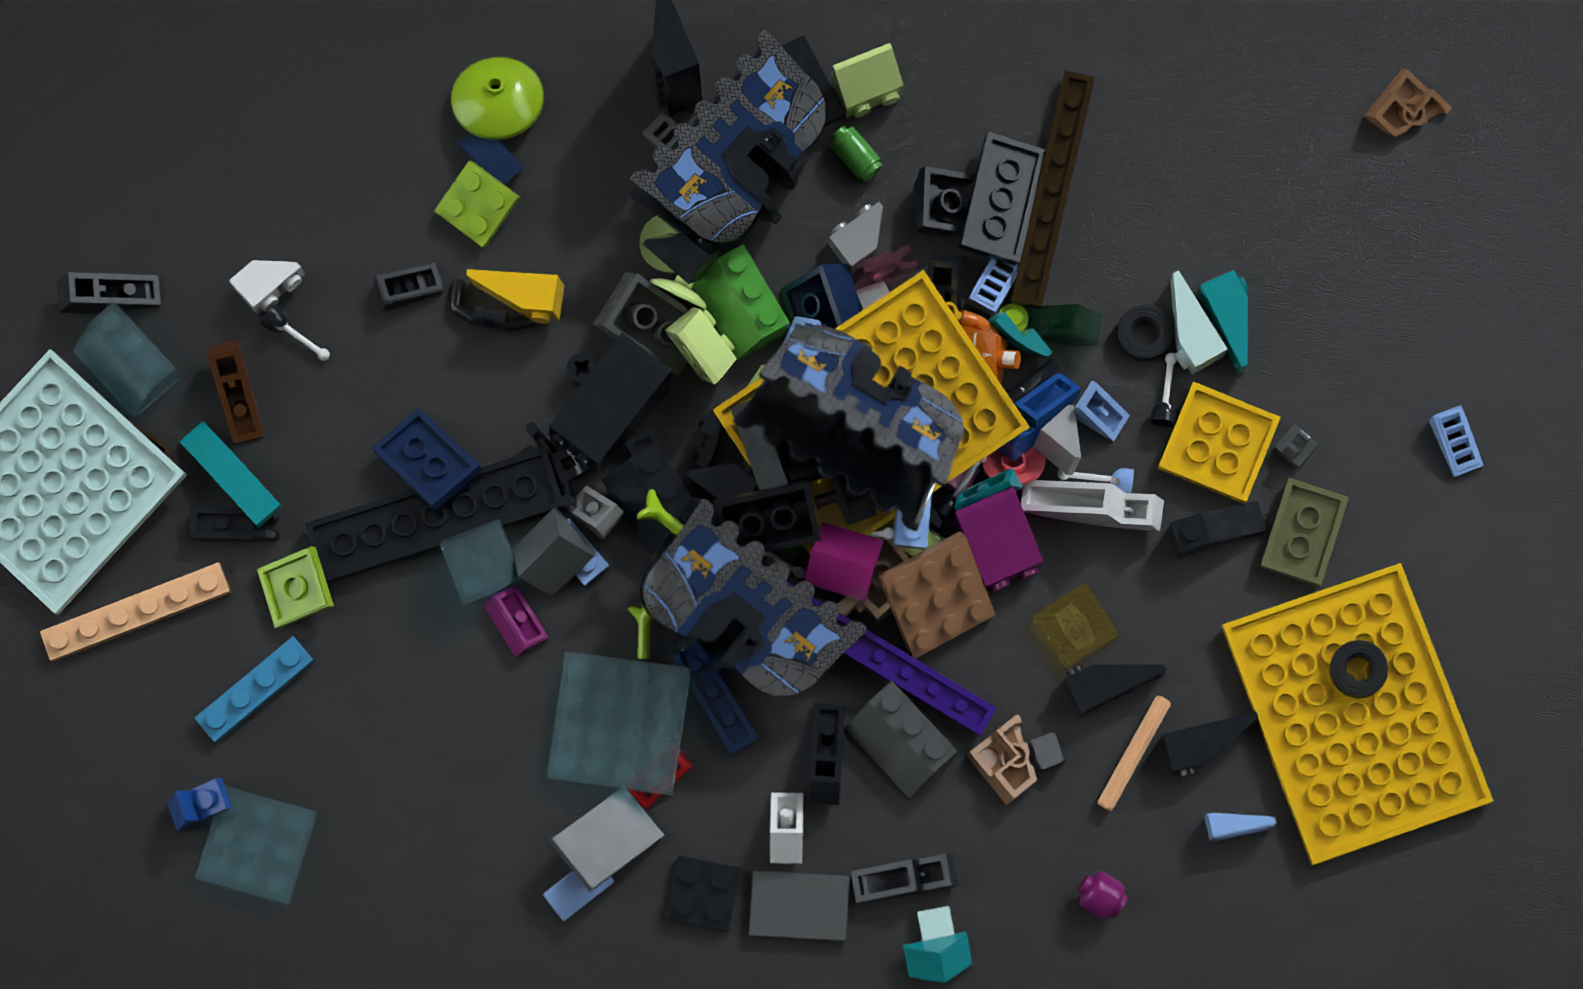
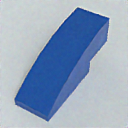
[997,372,1081,462]

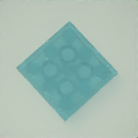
[195,786,317,905]

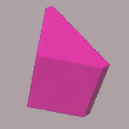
[804,522,884,602]

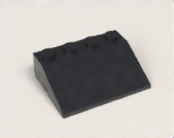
[649,0,702,116]

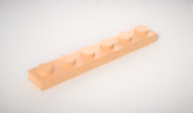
[40,562,231,662]

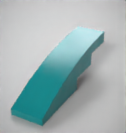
[179,421,282,528]

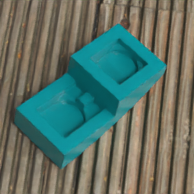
[988,312,1052,358]

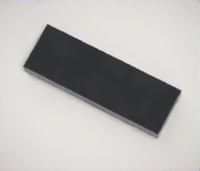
[782,35,846,127]

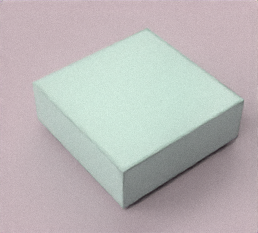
[917,906,955,941]

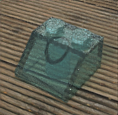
[440,519,521,605]

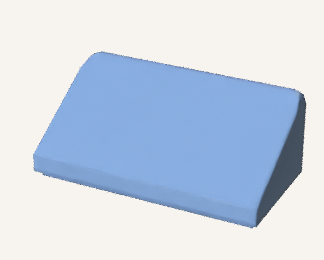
[543,871,614,922]

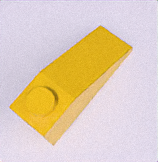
[466,269,564,324]

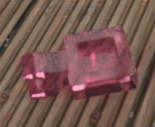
[861,245,918,282]

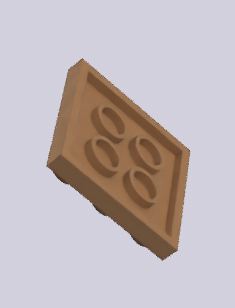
[878,531,996,659]

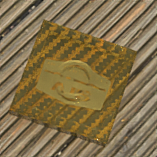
[1032,582,1120,670]

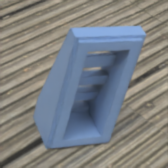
[967,259,1020,317]
[1429,405,1484,478]
[1205,813,1276,842]

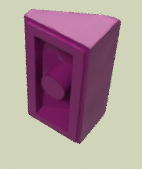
[484,585,549,657]

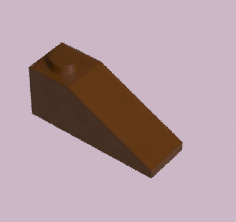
[207,339,264,444]

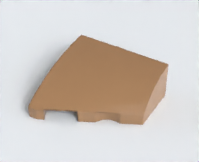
[1364,69,1452,137]
[966,714,1037,805]

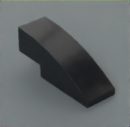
[851,853,958,903]

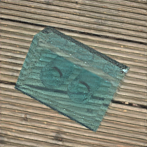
[73,302,182,418]

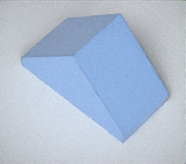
[1074,381,1130,441]

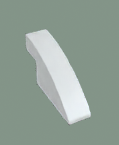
[1021,480,1164,531]

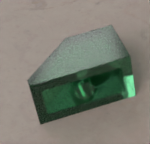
[1028,304,1103,347]

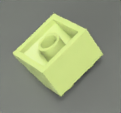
[832,43,904,118]
[664,307,737,384]

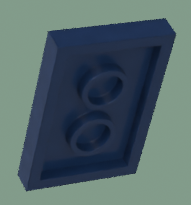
[372,408,482,511]

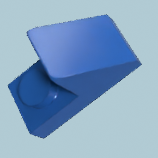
[167,778,232,832]

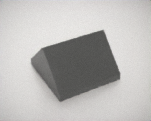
[513,507,596,596]

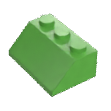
[692,244,790,362]

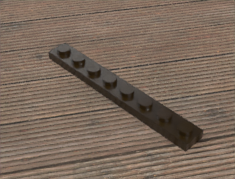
[1011,70,1095,310]

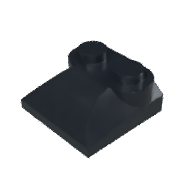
[913,166,975,235]

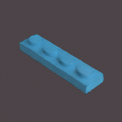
[195,636,315,744]

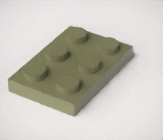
[1259,477,1349,588]

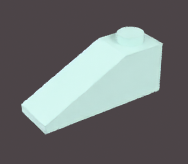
[1170,270,1227,375]

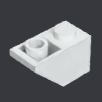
[229,260,305,315]

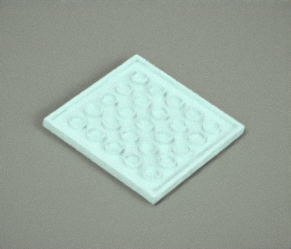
[0,349,187,615]

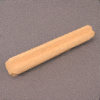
[1098,695,1171,811]

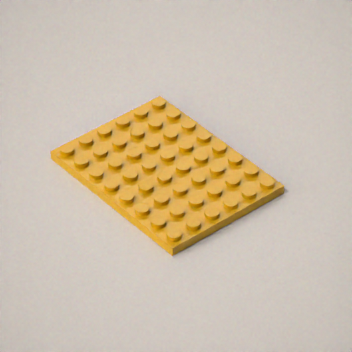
[713,270,1030,556]
[1221,563,1494,866]

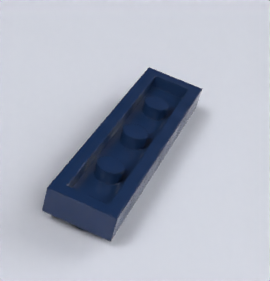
[666,638,759,756]

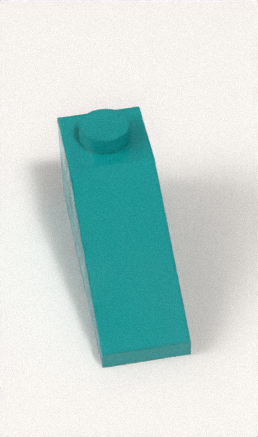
[1197,270,1249,375]

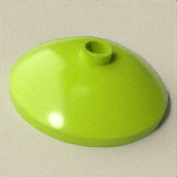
[451,57,544,140]

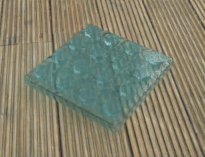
[546,651,691,796]

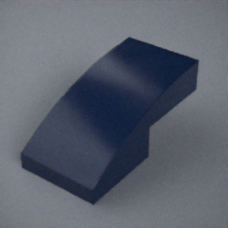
[458,133,524,185]

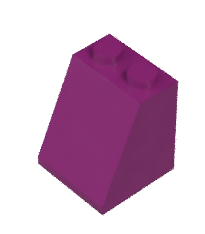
[953,487,1043,593]

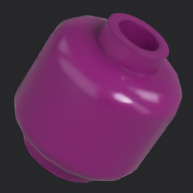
[1077,871,1128,919]

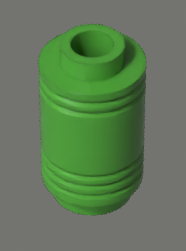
[830,126,883,182]

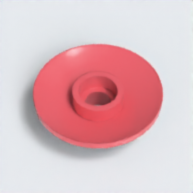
[982,447,1045,485]

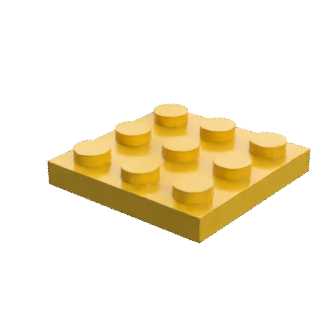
[1157,381,1281,504]

